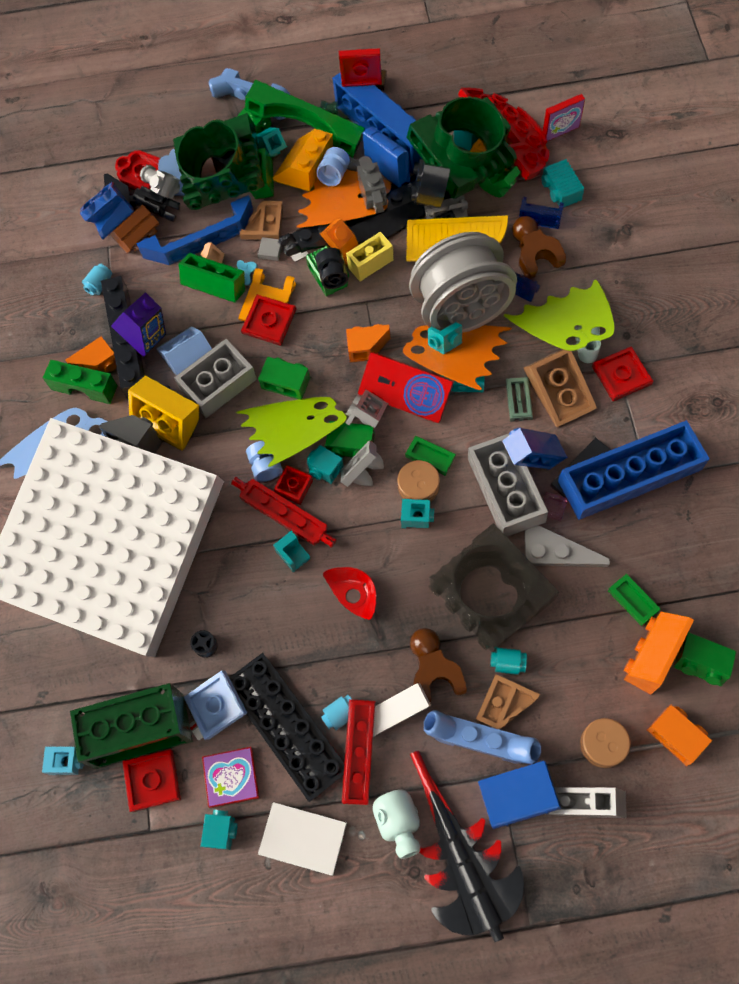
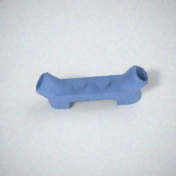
[208,68,290,120]
[423,710,541,764]

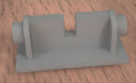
[424,196,468,219]

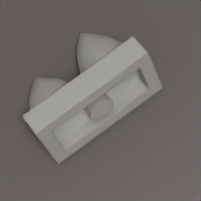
[341,440,384,487]

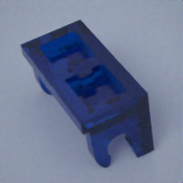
[519,196,564,229]

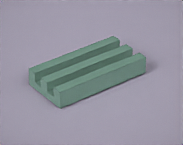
[506,377,533,422]

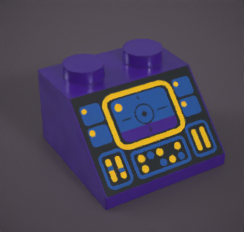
[111,292,166,357]

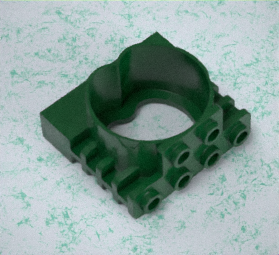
[406,96,517,200]
[173,113,264,210]

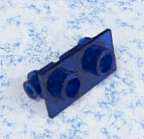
[515,272,541,302]

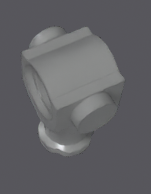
[140,165,180,199]

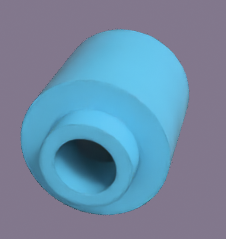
[82,264,112,295]
[321,695,351,730]

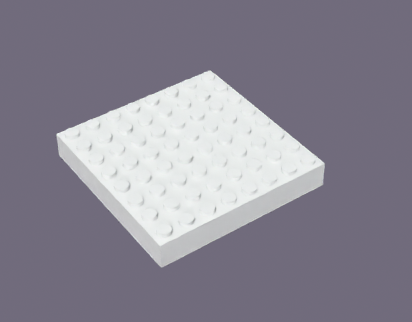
[0,418,224,657]

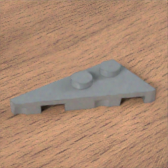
[524,525,610,567]

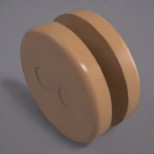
[397,460,440,502]
[580,718,630,768]

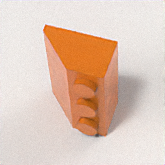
[623,612,694,695]

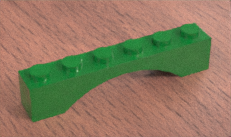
[245,79,365,158]

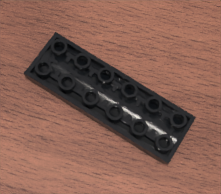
[229,653,344,803]

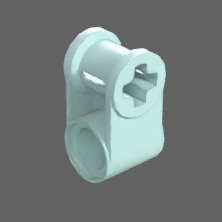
[575,325,601,363]

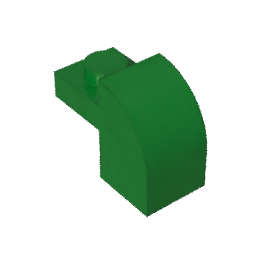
[479,166,521,197]

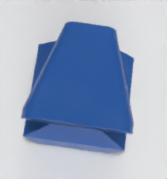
[80,182,134,240]

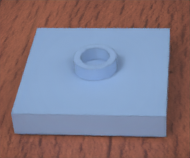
[184,670,247,740]

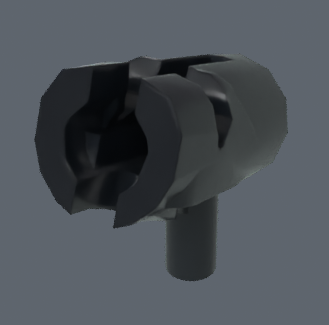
[133,186,181,222]

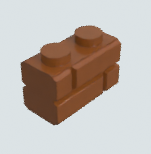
[110,205,159,253]

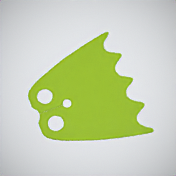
[504,280,614,351]
[236,397,347,467]

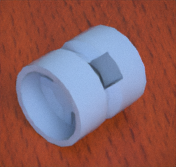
[316,147,350,186]
[246,441,283,482]

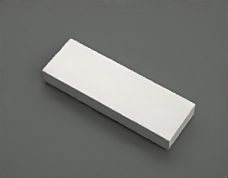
[373,683,431,737]

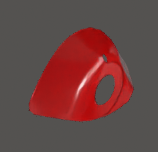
[323,567,376,620]

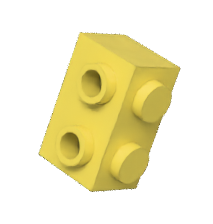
[346,232,394,281]

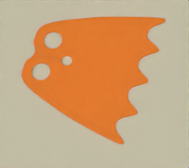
[296,170,391,228]
[403,325,512,390]

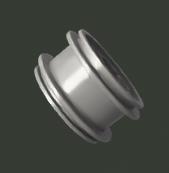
[409,232,517,333]

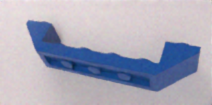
[136,195,254,265]

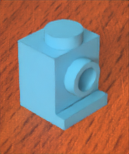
[42,747,84,775]

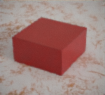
[274,465,313,505]

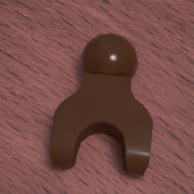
[512,216,566,280]
[410,628,467,704]

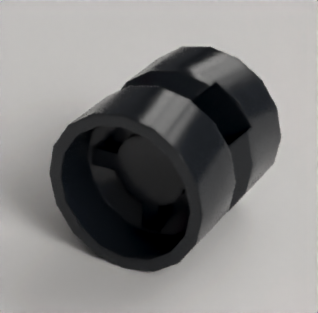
[315,248,349,289]

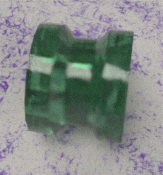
[320,100,338,115]

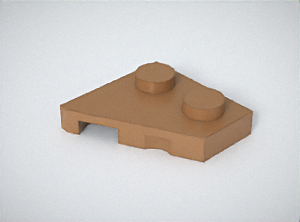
[240,201,283,240]
[475,674,540,730]

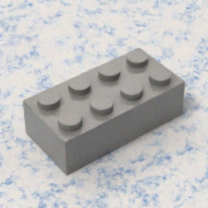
[468,434,548,538]

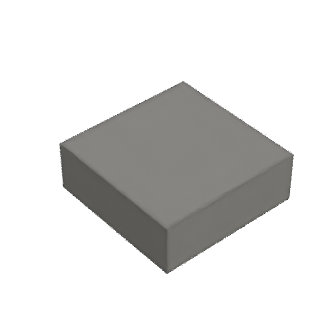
[258,237,282,261]

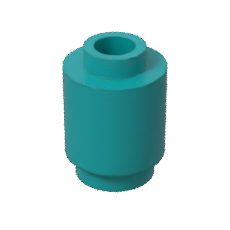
[490,648,527,675]

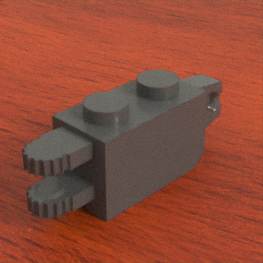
[357,156,387,213]

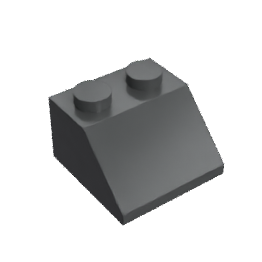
[99,415,162,454]

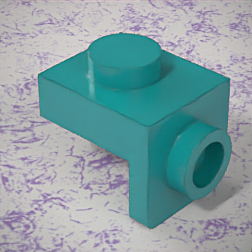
[428,322,462,354]

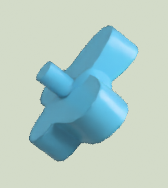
[237,260,258,286]

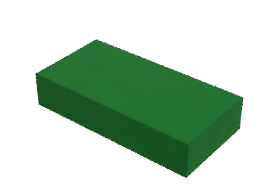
[405,436,456,476]
[608,573,660,626]

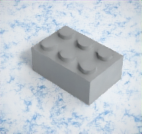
[174,339,257,418]

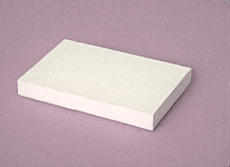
[258,802,347,876]

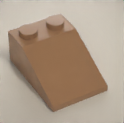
[524,349,597,427]

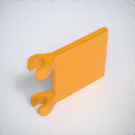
[238,268,296,322]

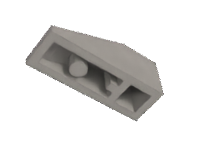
[543,787,627,818]

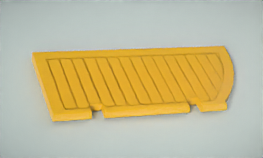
[406,215,508,262]

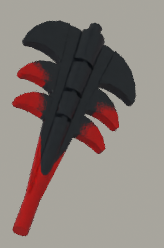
[410,750,524,943]

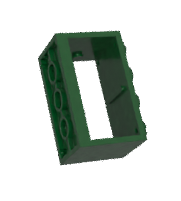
[70,683,193,769]

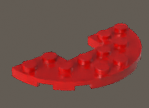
[458,87,550,180]

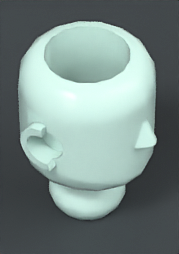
[373,790,420,859]

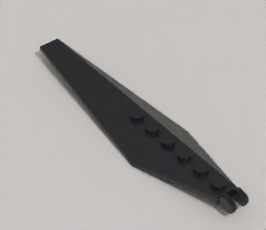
[278,175,452,257]

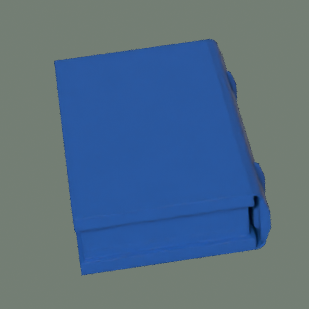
[363,126,410,187]
[478,761,561,829]

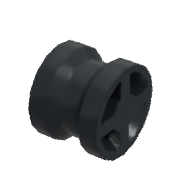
[190,630,218,658]

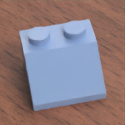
[156,326,212,375]

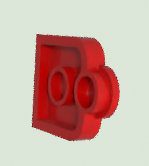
[115,150,160,190]

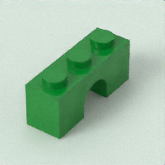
[43,360,118,404]

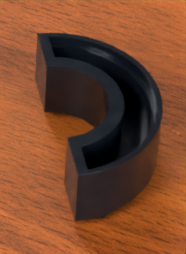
[410,158,450,208]

